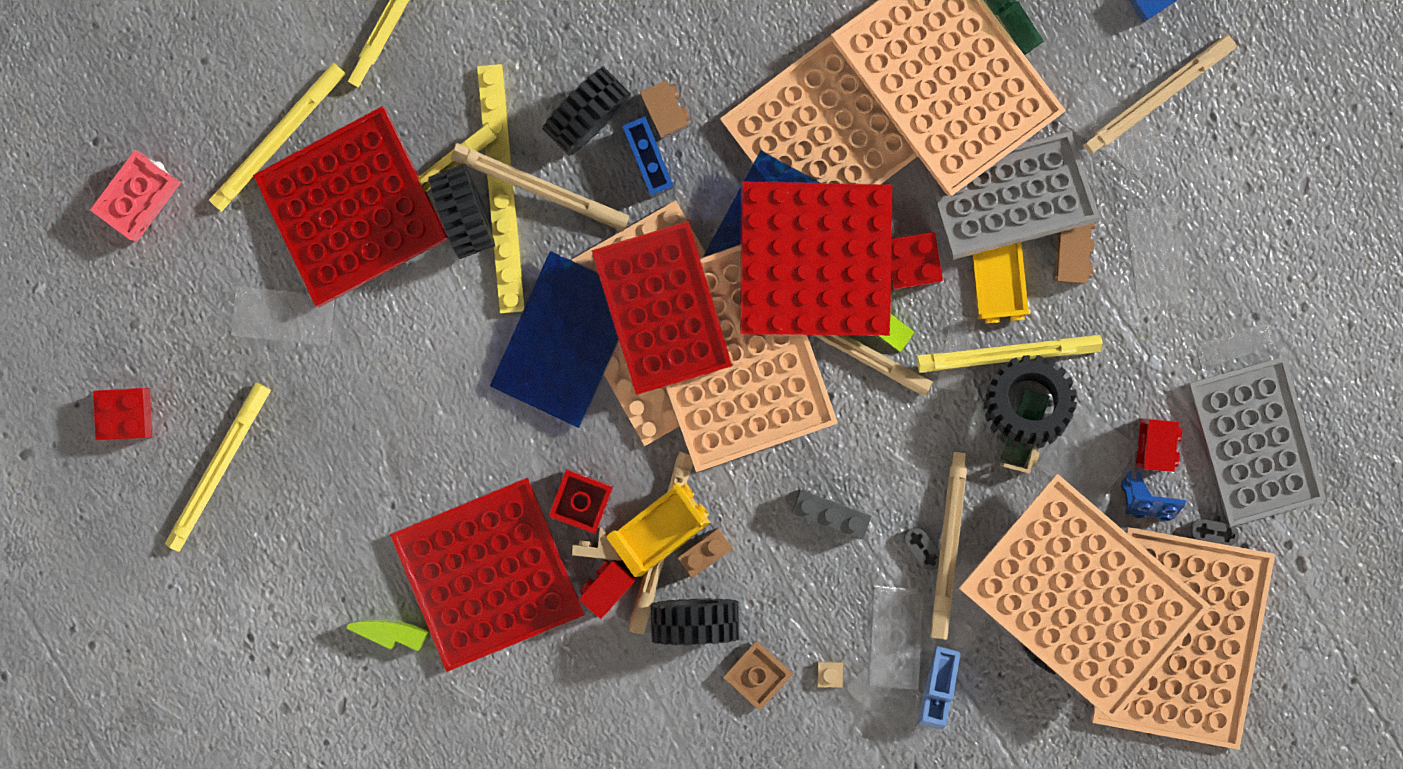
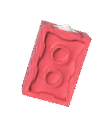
[90,150,182,242]

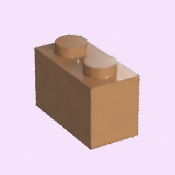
[640,80,690,140]
[678,527,733,578]

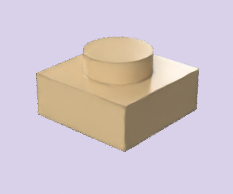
[817,661,843,688]

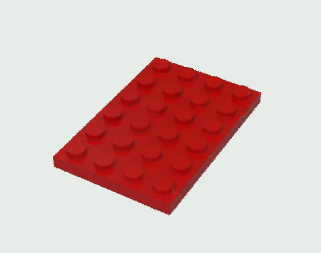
[592,221,733,395]

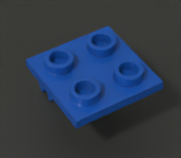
[1121,471,1186,521]

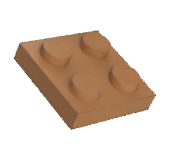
[723,640,793,711]

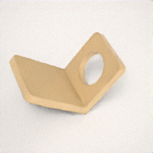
[999,444,1039,474]

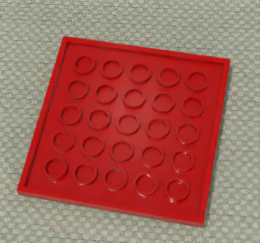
[253,106,449,308]
[740,182,892,336]
[390,478,585,672]

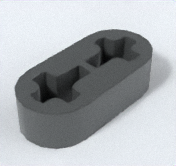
[1190,519,1239,546]
[904,527,940,570]

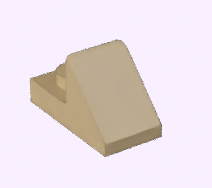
[572,527,622,561]

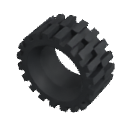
[542,67,631,156]
[428,164,495,259]
[984,355,1077,450]
[650,598,739,645]

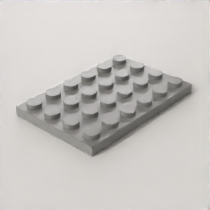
[926,131,1100,260]
[1188,356,1326,527]

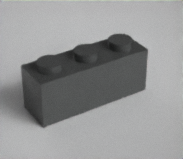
[792,489,872,540]

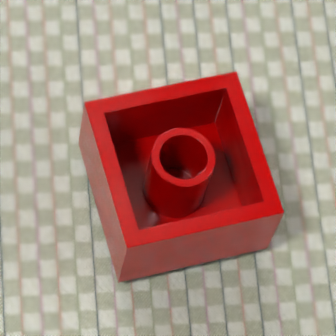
[891,232,943,290]
[93,388,152,440]
[1135,418,1182,472]
[549,469,614,534]
[579,559,636,619]

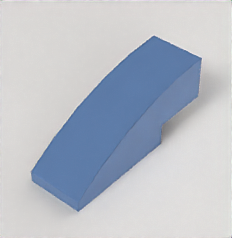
[917,646,961,730]

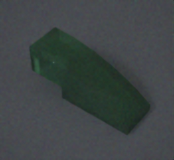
[983,0,1044,55]
[1000,388,1050,466]

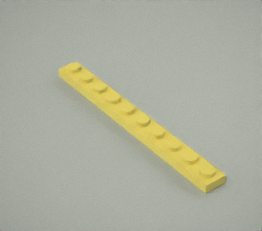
[477,64,525,314]

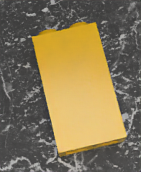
[972,242,1031,324]
[606,482,711,577]

